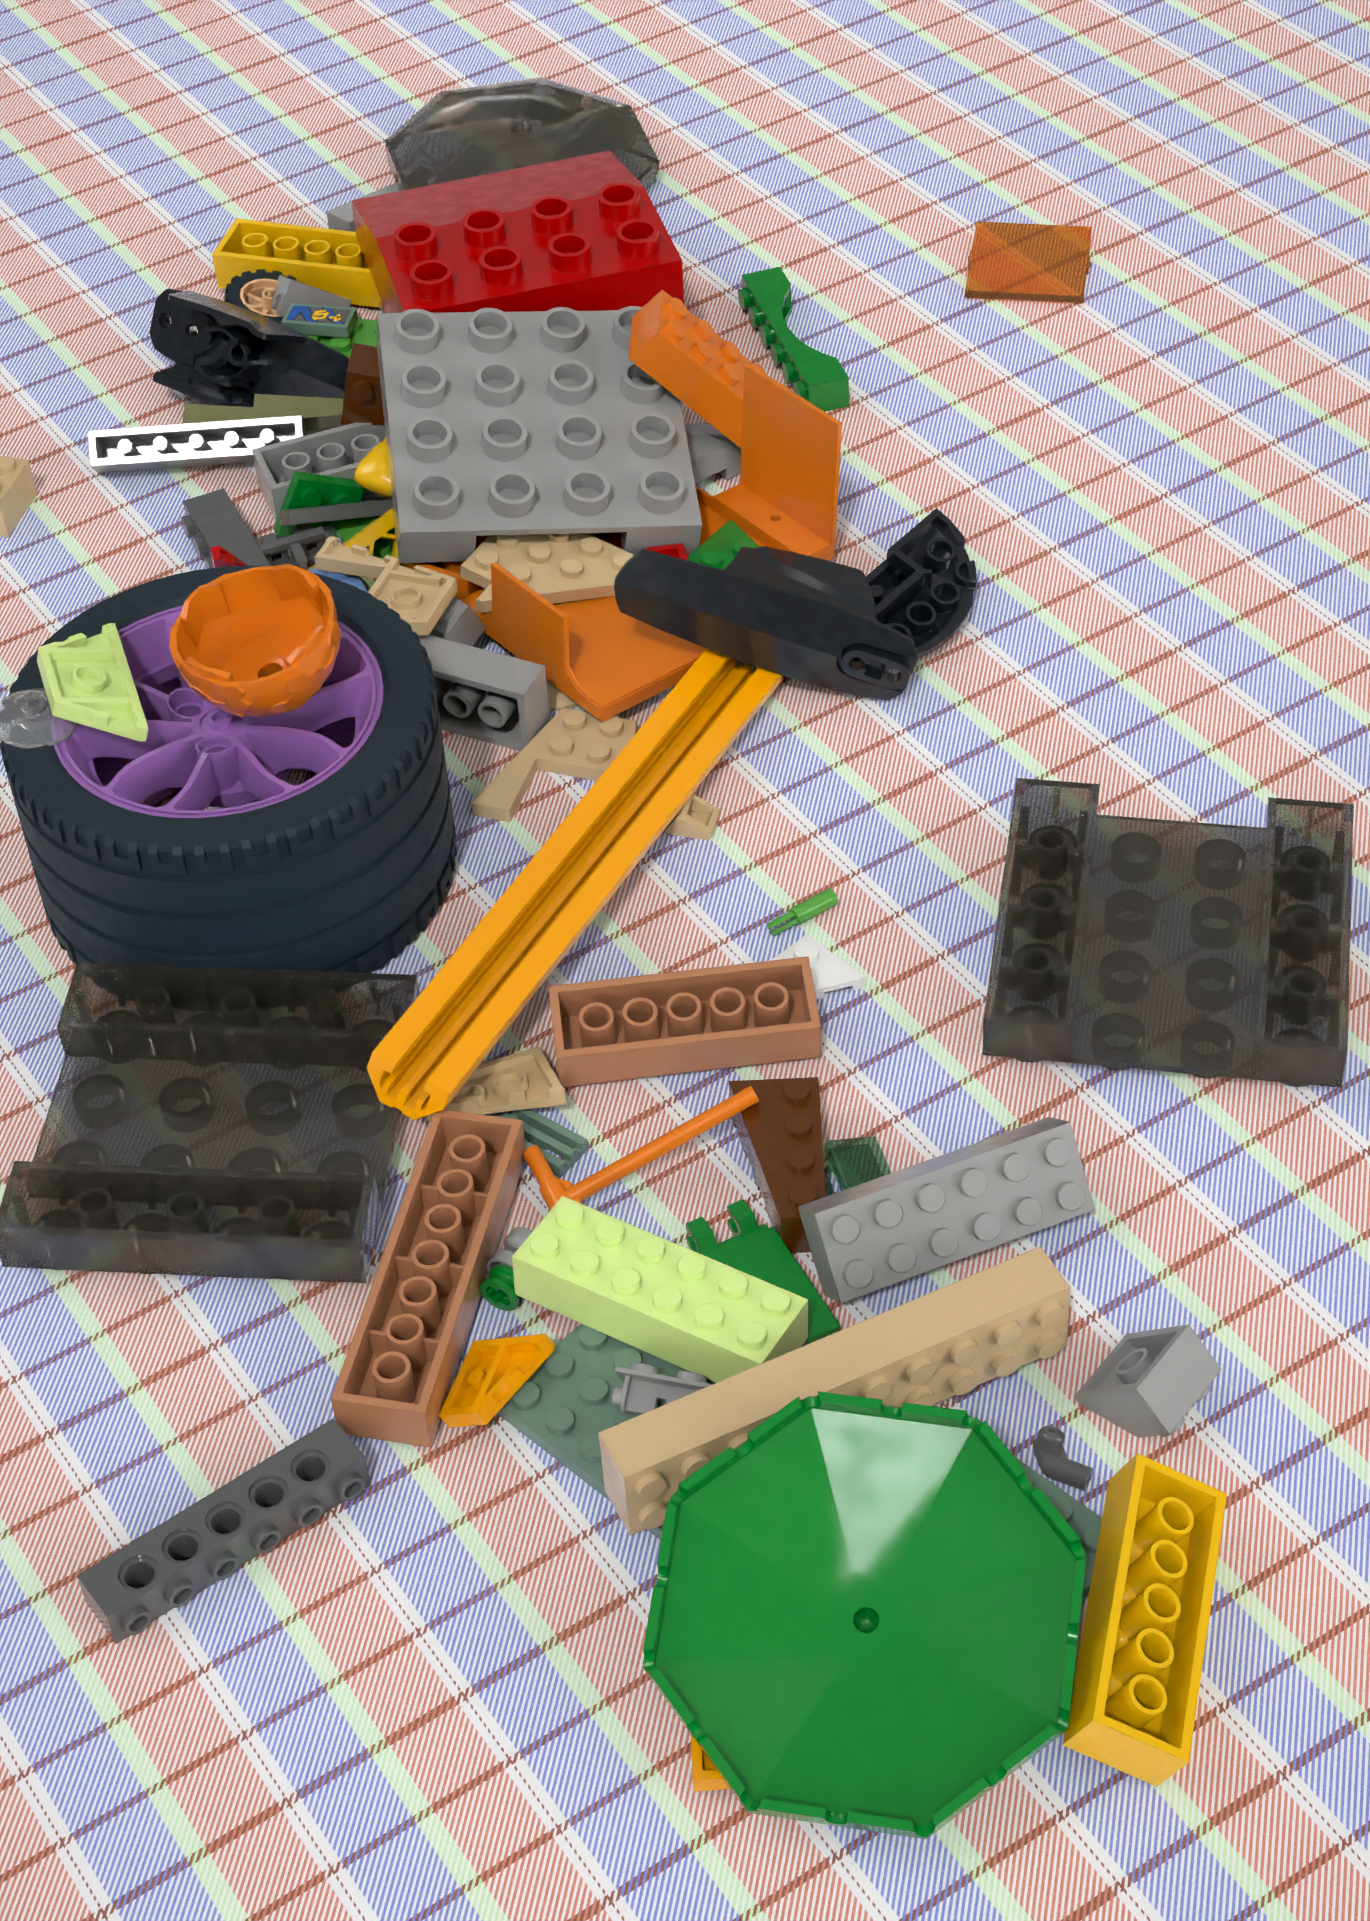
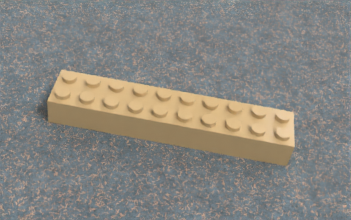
[598,1246,1071,1536]

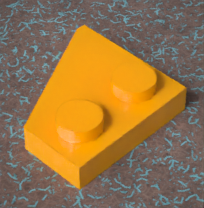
[439,1334,555,1428]

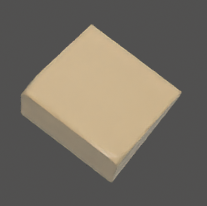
[664,794,721,840]

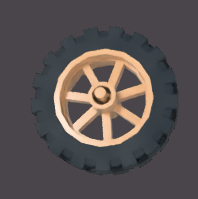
[224,269,303,324]

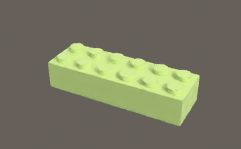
[512,1196,808,1383]

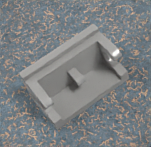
[272,275,351,317]

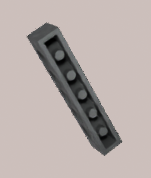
[77,1419,371,1644]

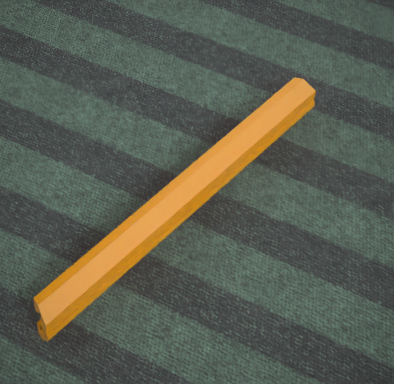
[367,648,783,1120]

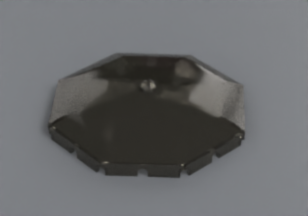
[385,77,660,191]

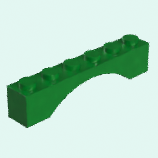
[738,267,849,412]

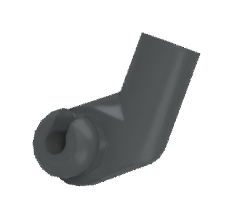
[1033,1426,1093,1491]

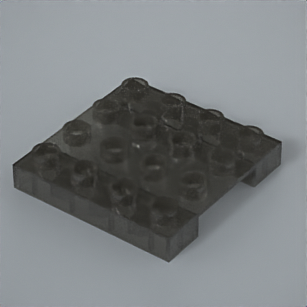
[982,778,1354,1088]
[0,963,420,1283]

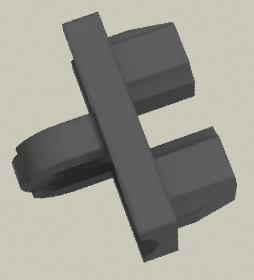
[259,523,326,570]

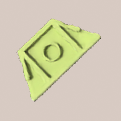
[37,623,149,742]

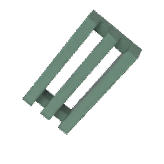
[502,1109,588,1178]

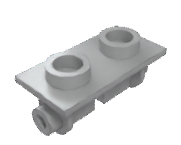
[612,1363,711,1415]

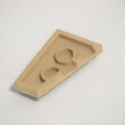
[426,1046,567,1121]

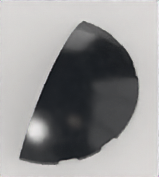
[851,508,977,662]

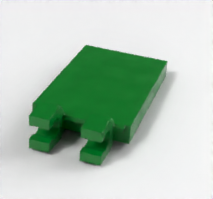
[686,1199,840,1347]

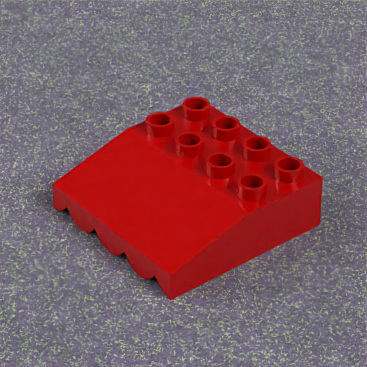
[351,151,684,313]

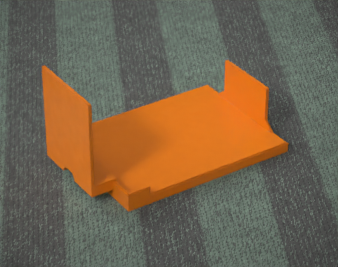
[460,363,842,722]

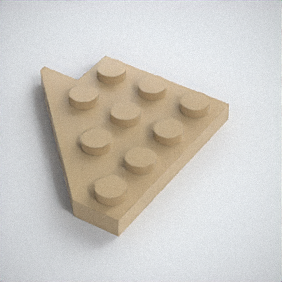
[460,533,633,613]

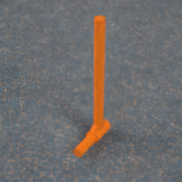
[523,1086,759,1210]

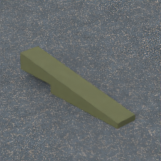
[182,394,344,431]

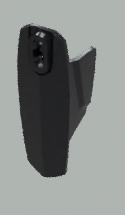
[149,289,350,407]
[614,546,918,700]

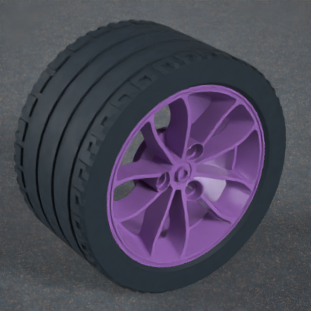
[0,566,457,1015]

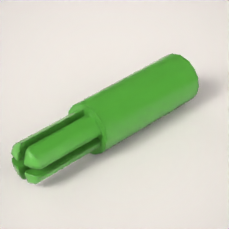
[767,888,838,936]

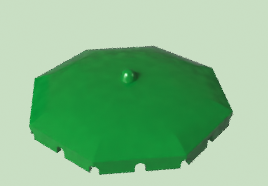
[643,1391,1087,1839]

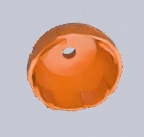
[169,564,341,717]

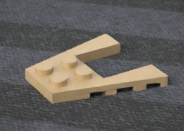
[315,536,458,635]
[471,708,637,822]

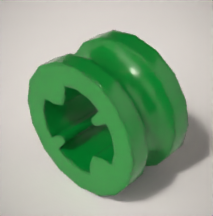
[480,1265,521,1311]

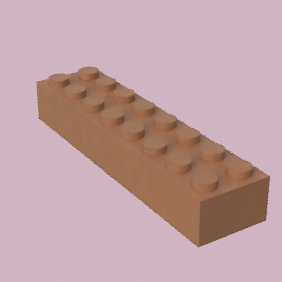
[331,1110,526,1448]

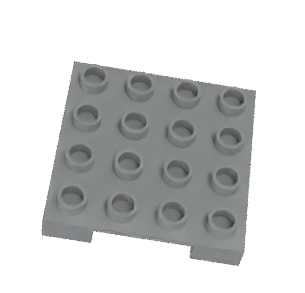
[376,306,702,563]

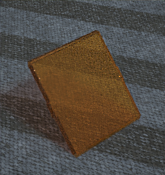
[965,221,1092,304]

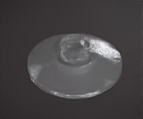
[0,688,78,749]

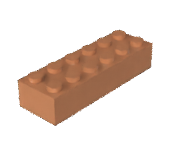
[548,956,821,1087]

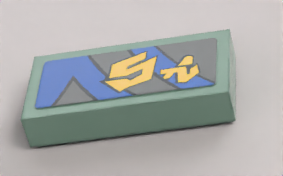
[281,303,358,338]

